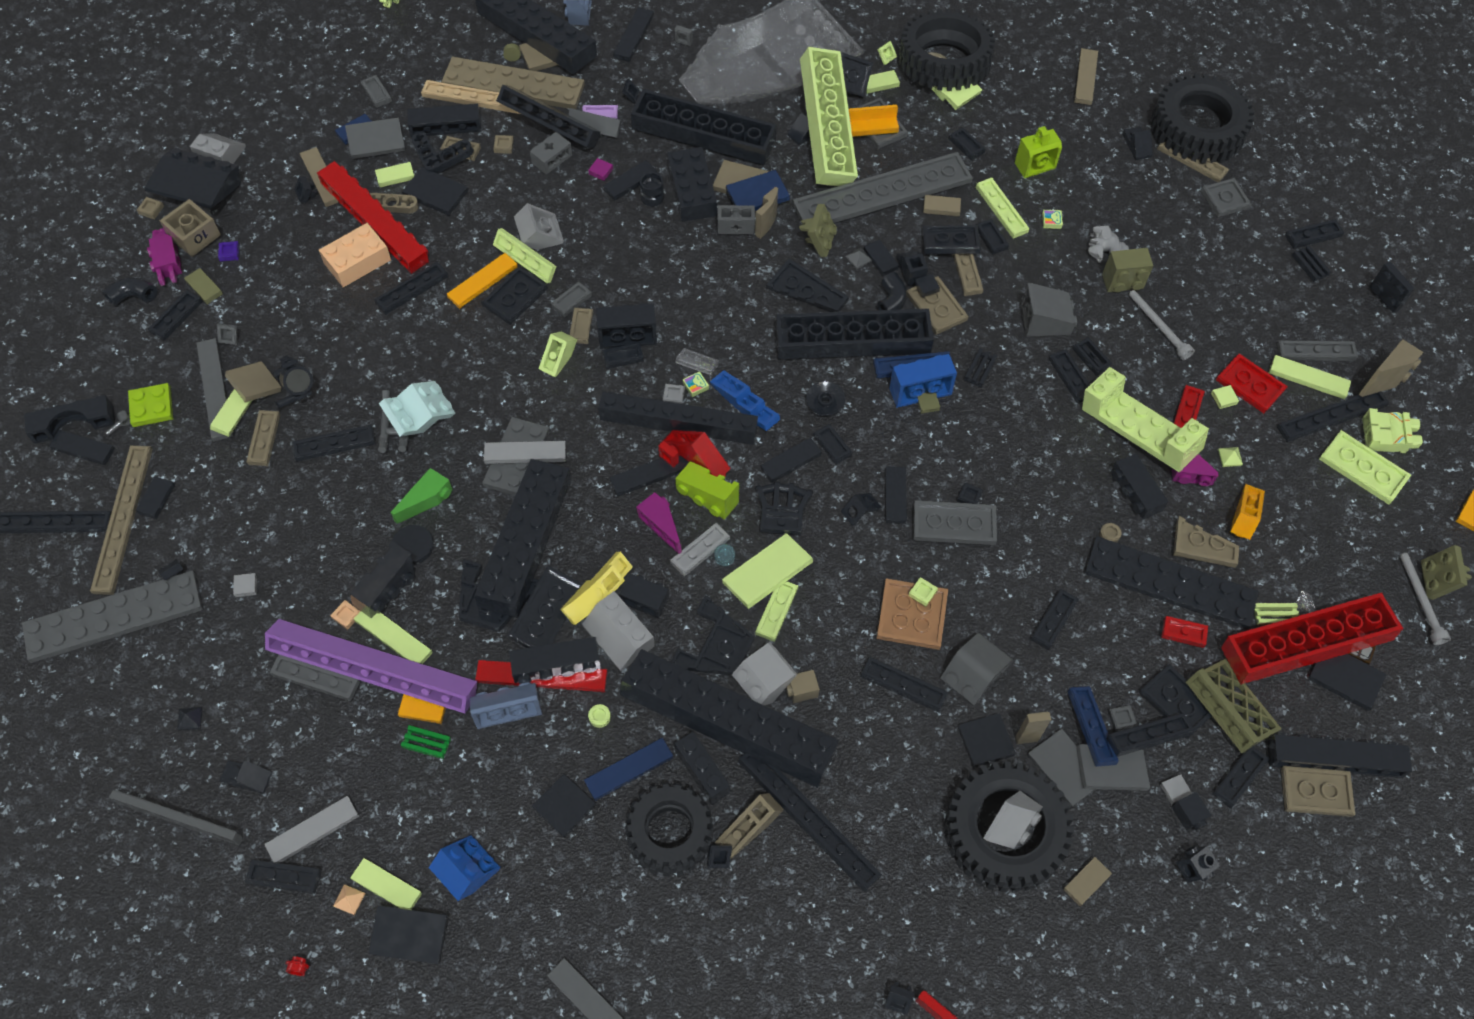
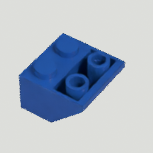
[429,835,500,901]

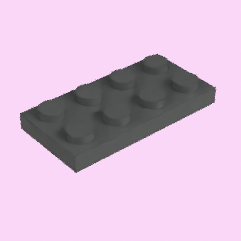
[482,417,550,496]
[914,501,997,545]

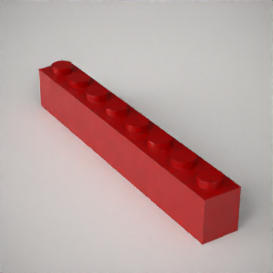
[317,161,429,274]

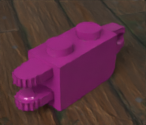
[147,228,182,286]

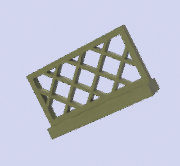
[1186,659,1281,753]

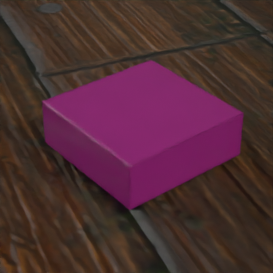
[588,158,613,181]

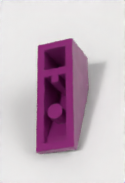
[636,492,682,554]

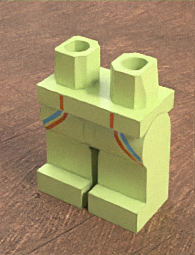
[1362,408,1423,453]

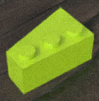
[675,461,739,520]

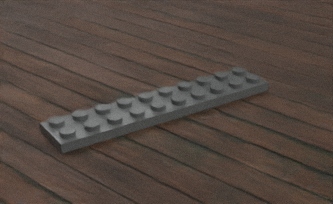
[792,152,973,225]

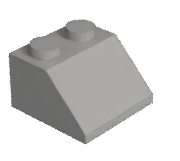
[190,133,246,164]
[514,203,564,250]
[732,642,797,705]
[984,791,1043,849]

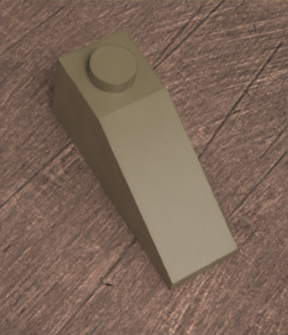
[715,793,784,859]

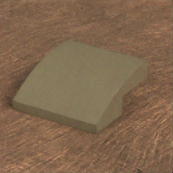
[755,187,778,239]

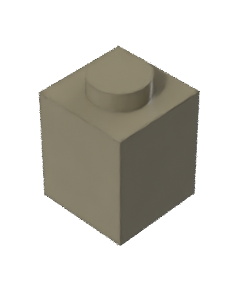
[785,670,820,703]

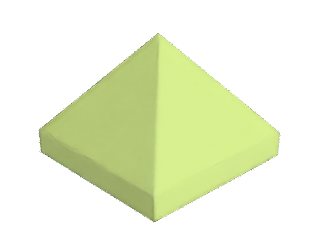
[877,41,897,65]
[1218,447,1243,467]

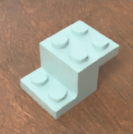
[379,381,455,437]

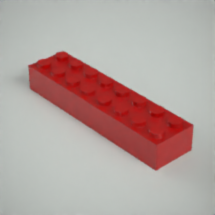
[1221,592,1404,685]

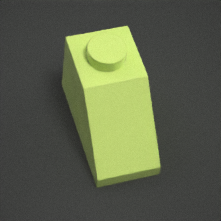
[539,331,577,377]

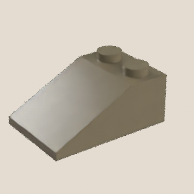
[1359,339,1423,397]

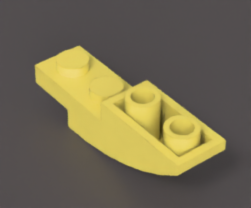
[560,551,633,625]

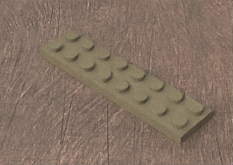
[442,57,585,109]

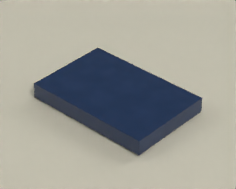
[726,170,790,211]

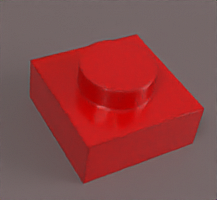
[658,441,679,468]

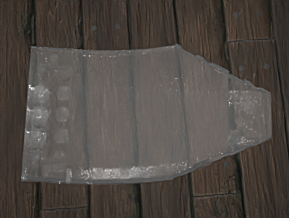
[679,0,864,105]

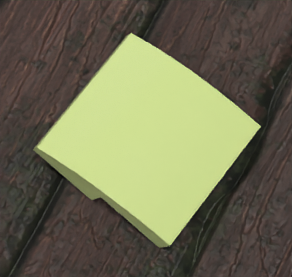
[932,84,982,110]

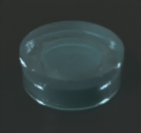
[715,544,735,566]

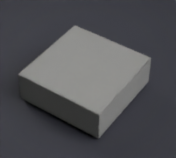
[663,384,685,404]
[233,573,257,597]
[1160,774,1192,805]

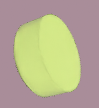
[588,704,611,728]

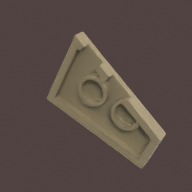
[1173,516,1239,568]

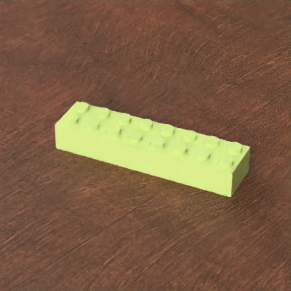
[800,47,858,186]

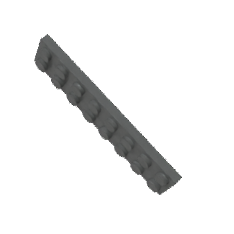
[22,571,203,663]

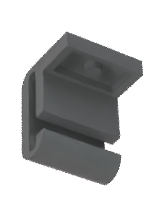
[940,633,1013,705]

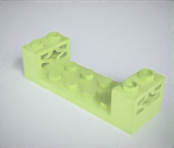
[1082,367,1209,472]

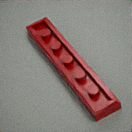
[475,660,608,692]

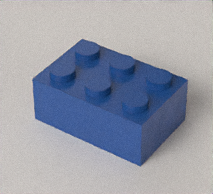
[889,354,957,408]

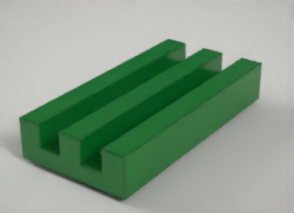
[401,725,451,759]

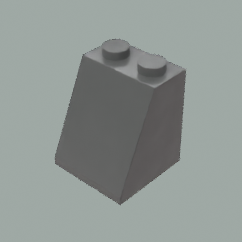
[1021,283,1077,337]

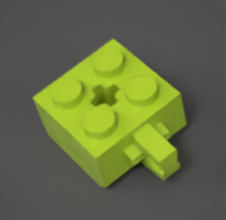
[1015,126,1062,178]

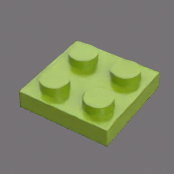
[128,383,173,427]

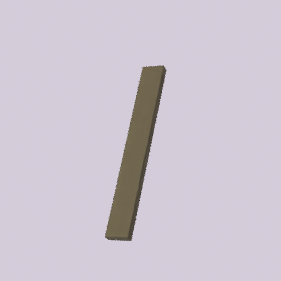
[90,445,152,595]

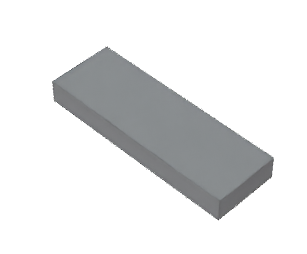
[670,523,730,577]

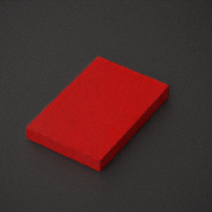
[1216,353,1288,414]

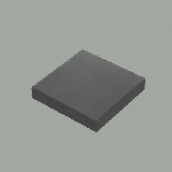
[1201,178,1252,217]

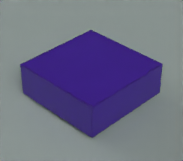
[218,241,239,262]

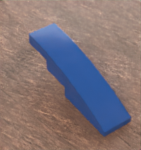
[710,370,780,431]

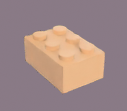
[319,223,391,287]

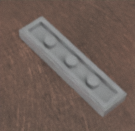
[484,441,566,464]
[264,796,359,863]

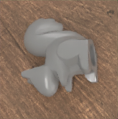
[1088,226,1129,263]

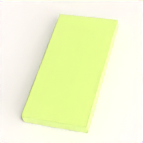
[1319,430,1411,505]
[722,533,813,609]

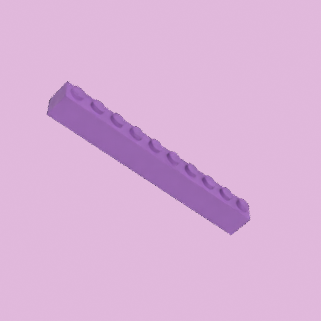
[265,619,477,714]

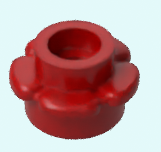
[285,957,309,976]

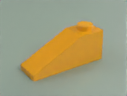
[1230,484,1265,540]

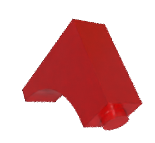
[660,430,731,477]

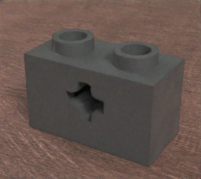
[530,132,572,175]
[718,205,755,234]

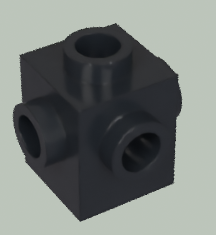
[1176,845,1220,883]

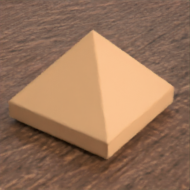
[333,885,366,915]

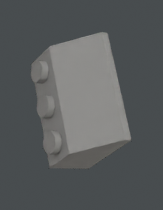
[582,591,655,671]

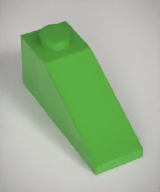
[390,468,452,524]

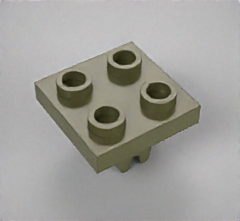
[799,204,837,257]
[1421,545,1472,600]

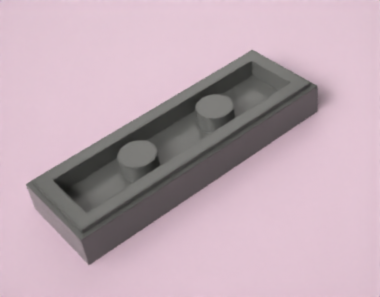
[569,108,621,138]

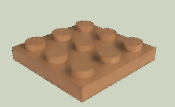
[877,579,948,650]

